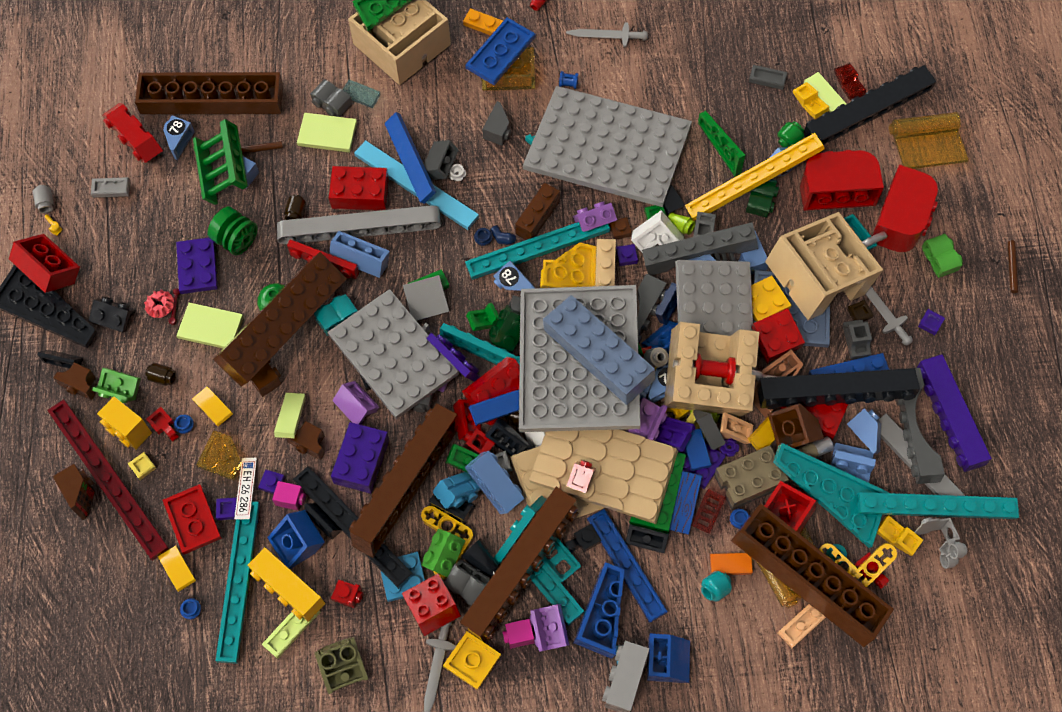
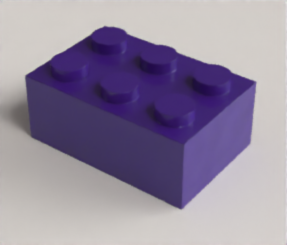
[331,422,389,494]

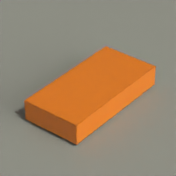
[710,553,753,575]

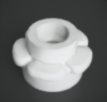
[449,164,466,181]

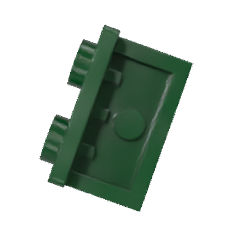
[489,305,520,353]

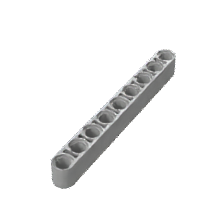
[277,206,441,244]

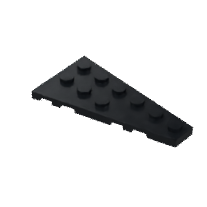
[0,265,97,348]

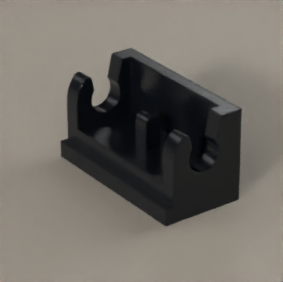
[429,494,475,525]

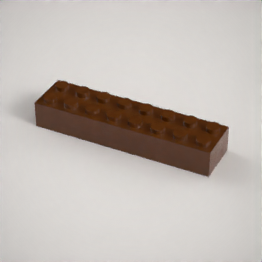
[135,72,283,114]
[213,252,347,387]
[349,403,457,558]
[460,486,579,643]
[731,503,894,647]

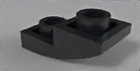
[663,184,685,215]

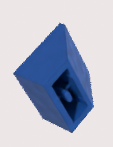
[647,634,690,683]

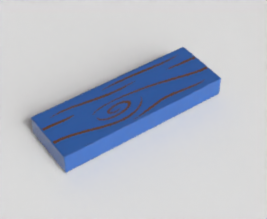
[669,471,702,535]

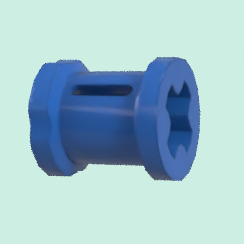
[559,71,579,89]

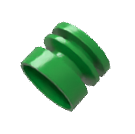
[207,206,258,256]

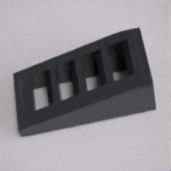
[485,418,529,456]

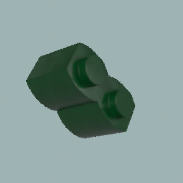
[745,179,779,218]

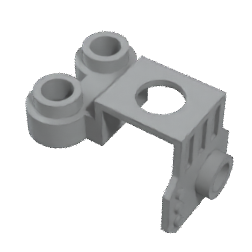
[915,517,967,569]

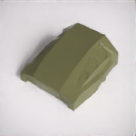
[314,637,368,695]

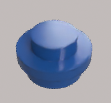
[174,415,194,434]
[730,509,750,529]
[180,599,201,620]

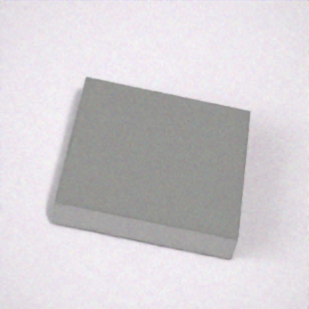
[402,275,449,321]

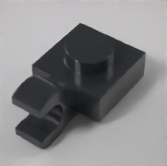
[565,524,602,553]

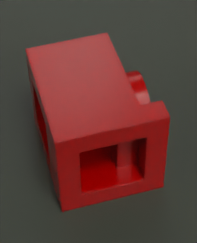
[463,428,495,454]

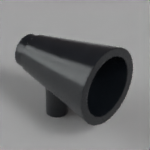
[461,538,499,577]

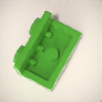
[92,368,141,403]
[421,528,465,577]

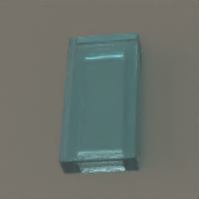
[343,80,380,109]

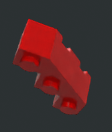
[102,103,163,163]

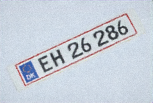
[234,458,257,519]

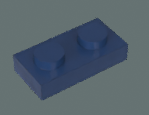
[655,283,677,325]

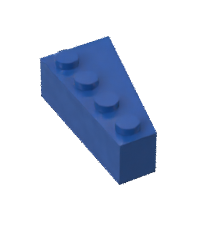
[573,562,624,659]

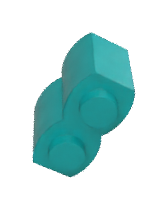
[314,294,358,336]

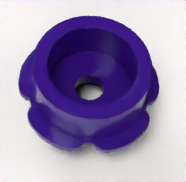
[720,438,739,457]

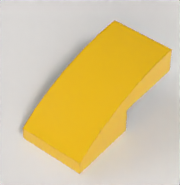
[793,82,829,119]
[192,387,233,426]
[877,515,923,556]
[158,546,196,592]

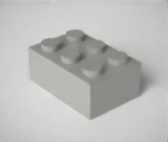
[602,641,650,712]

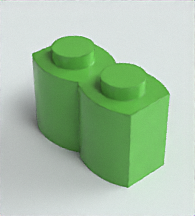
[922,234,963,278]

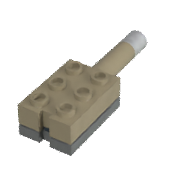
[714,437,834,510]

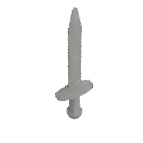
[566,22,648,47]
[866,287,913,346]
[424,621,456,712]

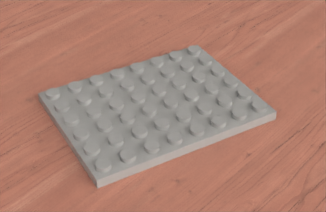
[523,86,692,207]
[519,285,641,432]

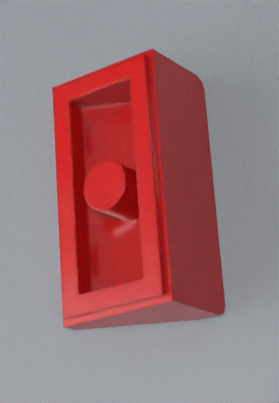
[453,399,481,440]

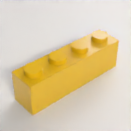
[247,547,325,622]

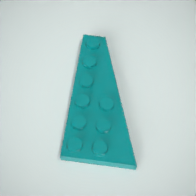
[773,443,889,548]

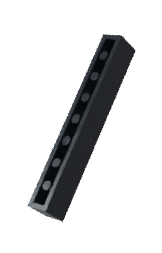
[803,65,937,145]
[756,368,920,409]

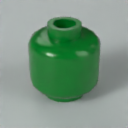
[777,121,804,147]

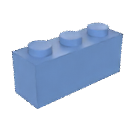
[329,231,389,278]
[464,451,524,514]

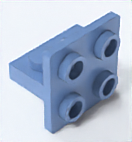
[831,443,876,483]

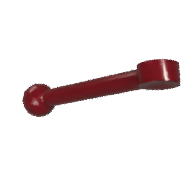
[168,288,180,325]

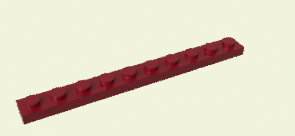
[47,399,169,561]

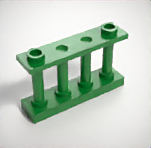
[193,119,248,205]

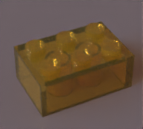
[482,47,535,91]

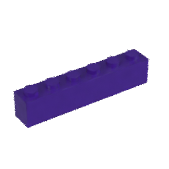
[917,354,992,472]

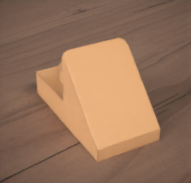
[720,412,754,444]

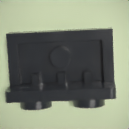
[89,296,136,333]

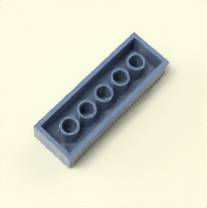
[543,295,655,405]

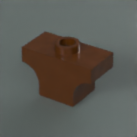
[53,363,96,400]
[286,421,325,460]

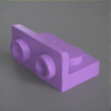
[626,397,668,441]

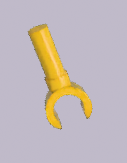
[45,214,63,236]

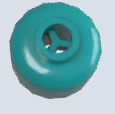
[701,571,732,602]

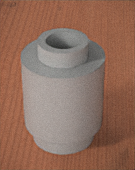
[32,185,54,213]
[643,347,668,368]

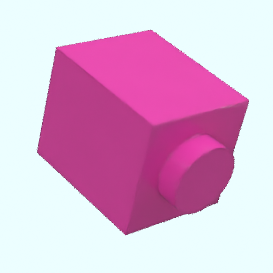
[272,481,306,511]
[502,619,534,649]

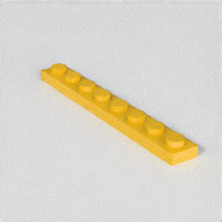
[685,133,824,221]

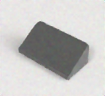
[693,410,725,450]

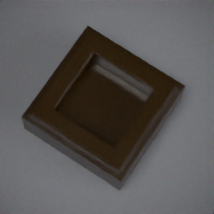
[847,300,874,322]

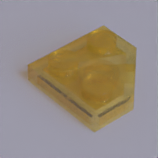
[196,430,242,481]

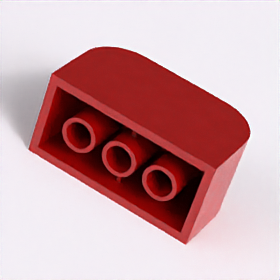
[800,150,884,211]
[872,164,938,252]

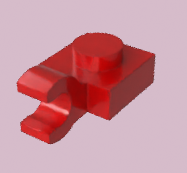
[146,407,179,442]
[854,552,889,589]

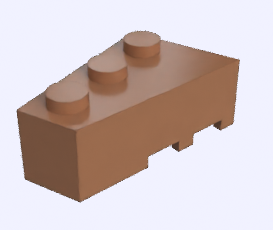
[753,349,804,418]

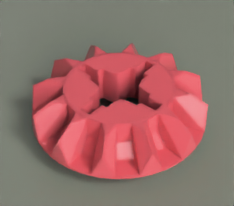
[144,289,174,318]

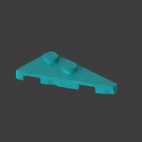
[494,495,547,565]

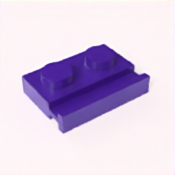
[654,416,696,452]

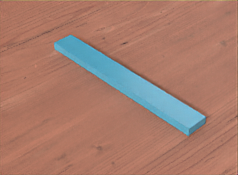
[354,140,479,230]

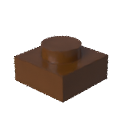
[609,217,632,240]

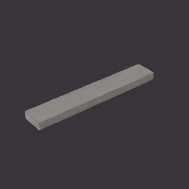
[878,414,965,496]

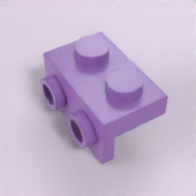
[573,201,617,232]
[530,604,569,652]

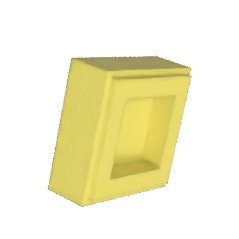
[128,452,157,480]

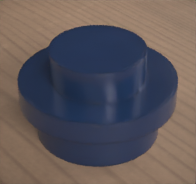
[474,228,493,246]

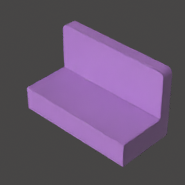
[333,381,379,425]

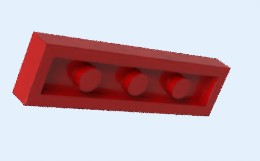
[287,239,359,279]

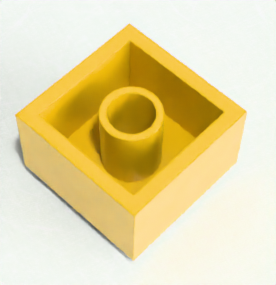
[97,397,152,450]

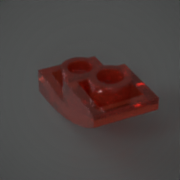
[834,63,866,100]

